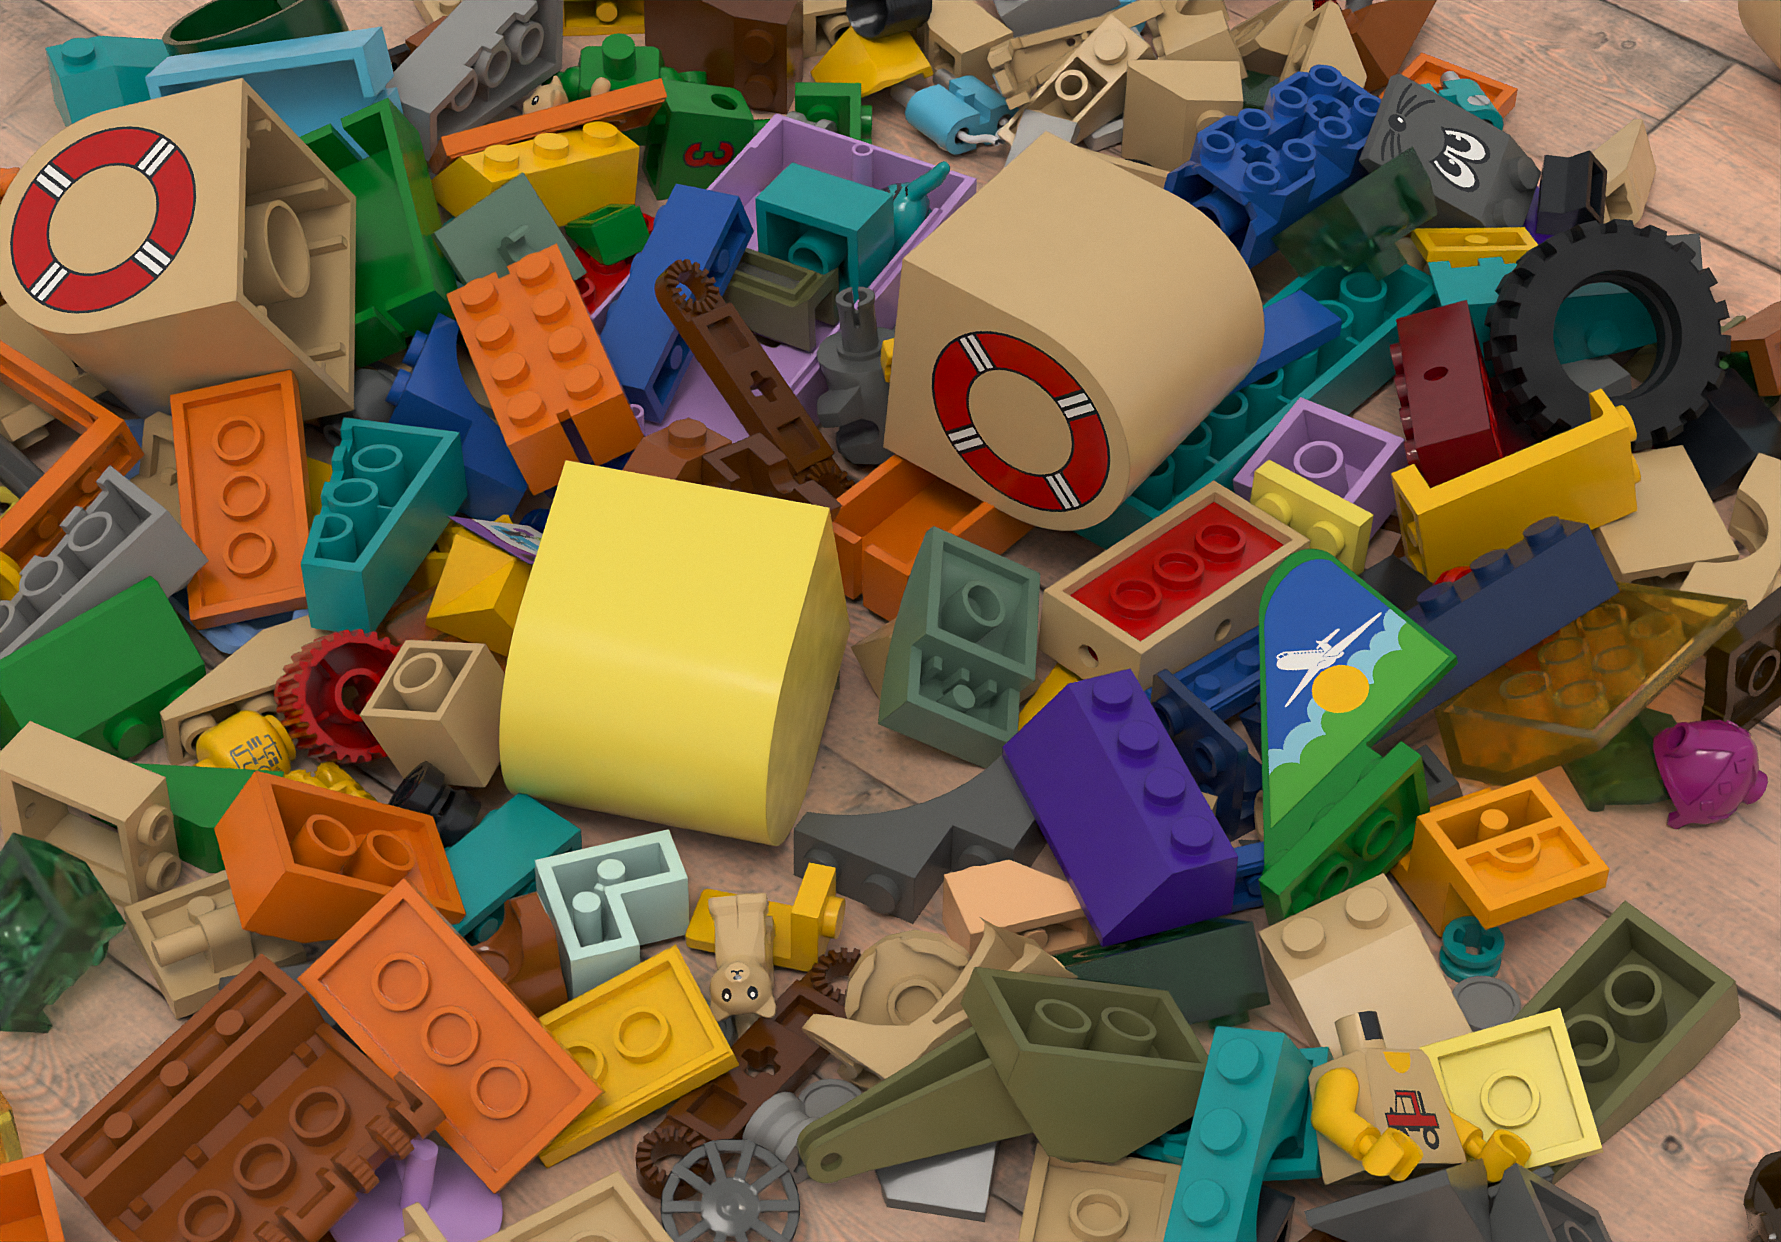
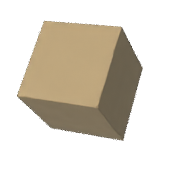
[360,640,505,788]

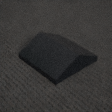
[1654,368,1781,501]

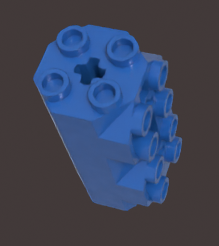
[1163,64,1382,269]

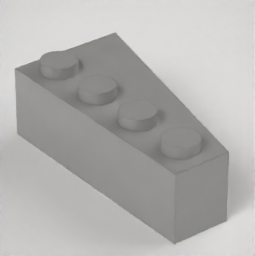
[386,0,563,162]
[0,465,209,659]

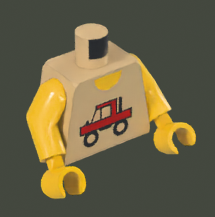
[1308,1011,1531,1185]

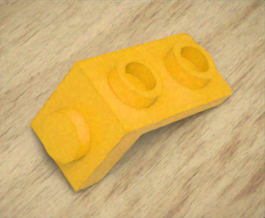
[685,862,846,972]

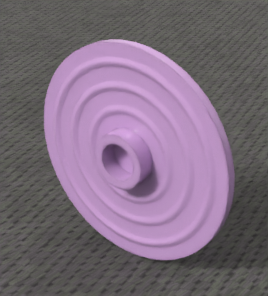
[330,1139,503,1242]

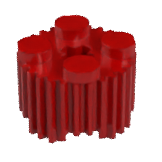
[274,629,403,766]

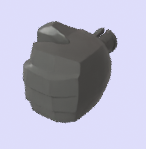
[817,287,895,465]

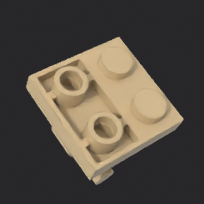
[123,870,307,1020]

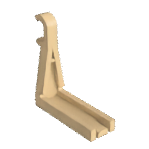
[987,0,1165,110]

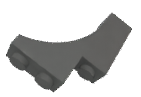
[794,723,1047,924]

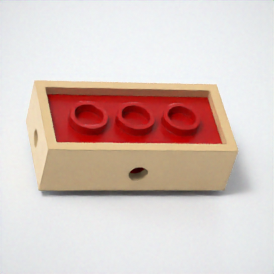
[1038,481,1311,691]

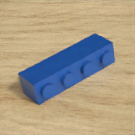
[600,184,754,423]

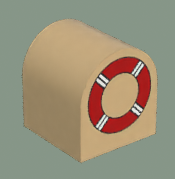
[0,78,356,421]
[883,131,1265,531]

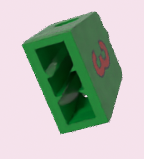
[642,80,770,200]

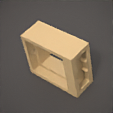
[0,721,182,907]

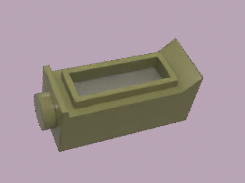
[722,248,839,352]

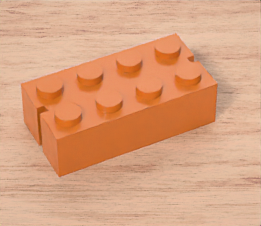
[446,243,645,496]
[832,454,1035,622]

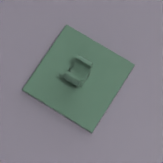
[431,172,587,286]

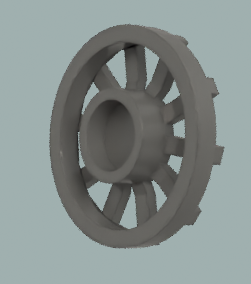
[660,1139,800,1242]

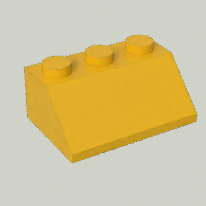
[431,121,640,227]

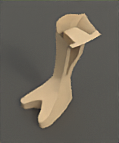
[802,917,1078,1091]

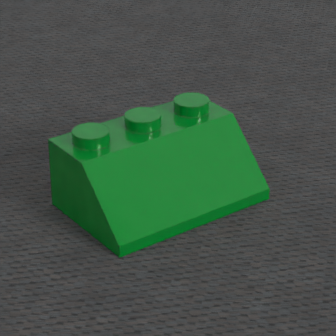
[0,576,206,760]

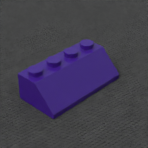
[1002,668,1238,947]

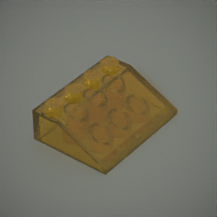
[1434,581,1749,786]

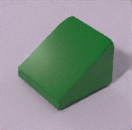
[565,204,650,265]

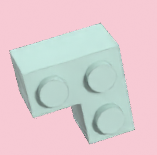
[534,829,690,1001]

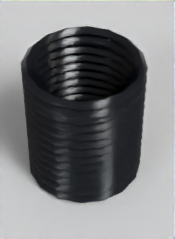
[846,0,932,40]

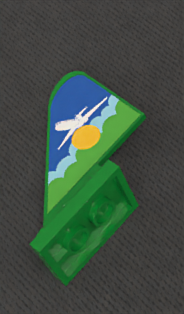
[1258,549,1458,926]

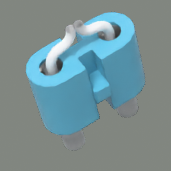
[890,68,1019,155]

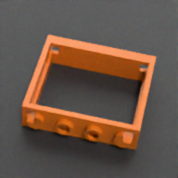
[0,340,145,569]

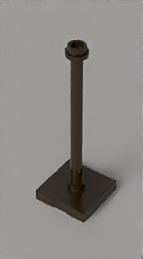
[1603,581,1781,731]

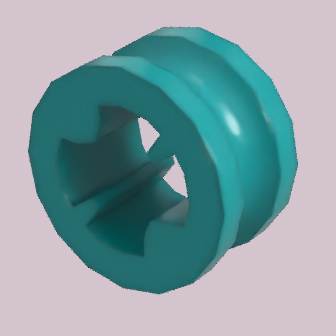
[1439,916,1505,983]

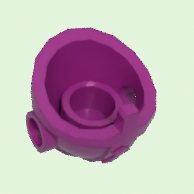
[1653,720,1768,829]

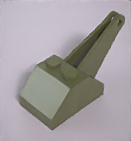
[796,967,1208,1183]

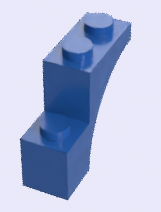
[385,313,528,521]

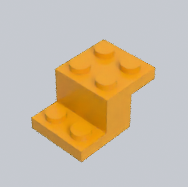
[1390,776,1610,937]

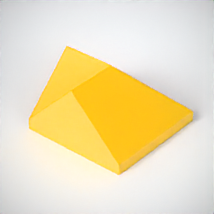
[425,527,533,657]

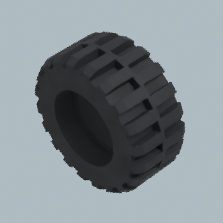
[1483,219,1731,452]

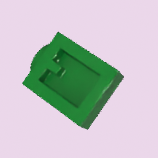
[795,82,872,144]

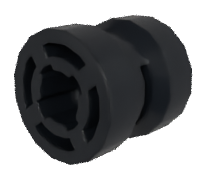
[388,761,481,849]

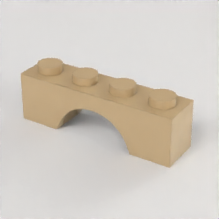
[1147,0,1248,80]
[1664,453,1781,660]

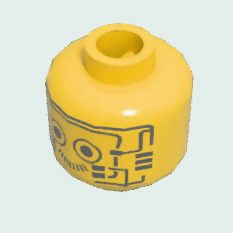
[193,710,296,775]

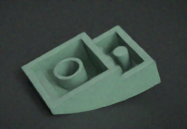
[878,526,1040,769]

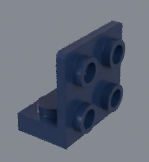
[1151,669,1263,842]

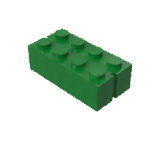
[299,98,458,368]

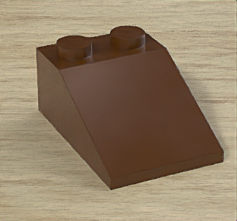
[644,0,803,115]

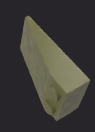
[1510,900,1741,1185]

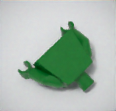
[541,33,708,146]

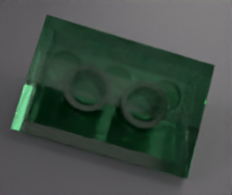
[1051,917,1271,1029]

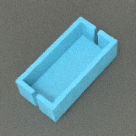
[145,26,404,159]

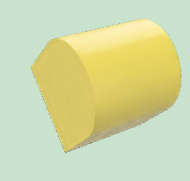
[499,460,850,846]

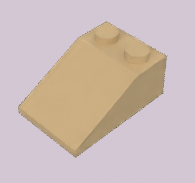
[1258,873,1472,1059]

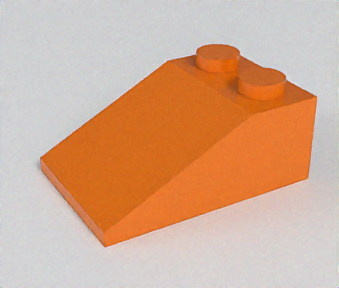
[214,770,466,943]

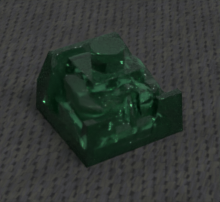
[1271,146,1437,282]
[0,832,127,1033]

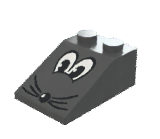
[1359,73,1541,228]

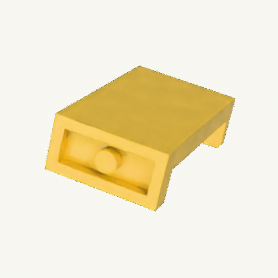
[1391,388,1641,583]

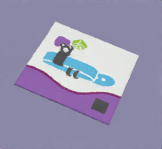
[447,516,543,565]

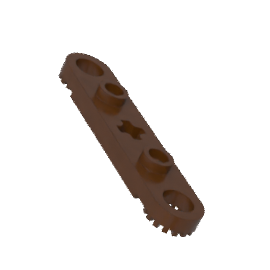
[654,259,855,499]
[635,947,861,1201]

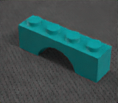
[1163,1026,1313,1242]

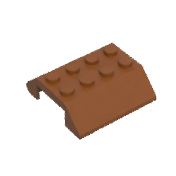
[43,953,446,1242]

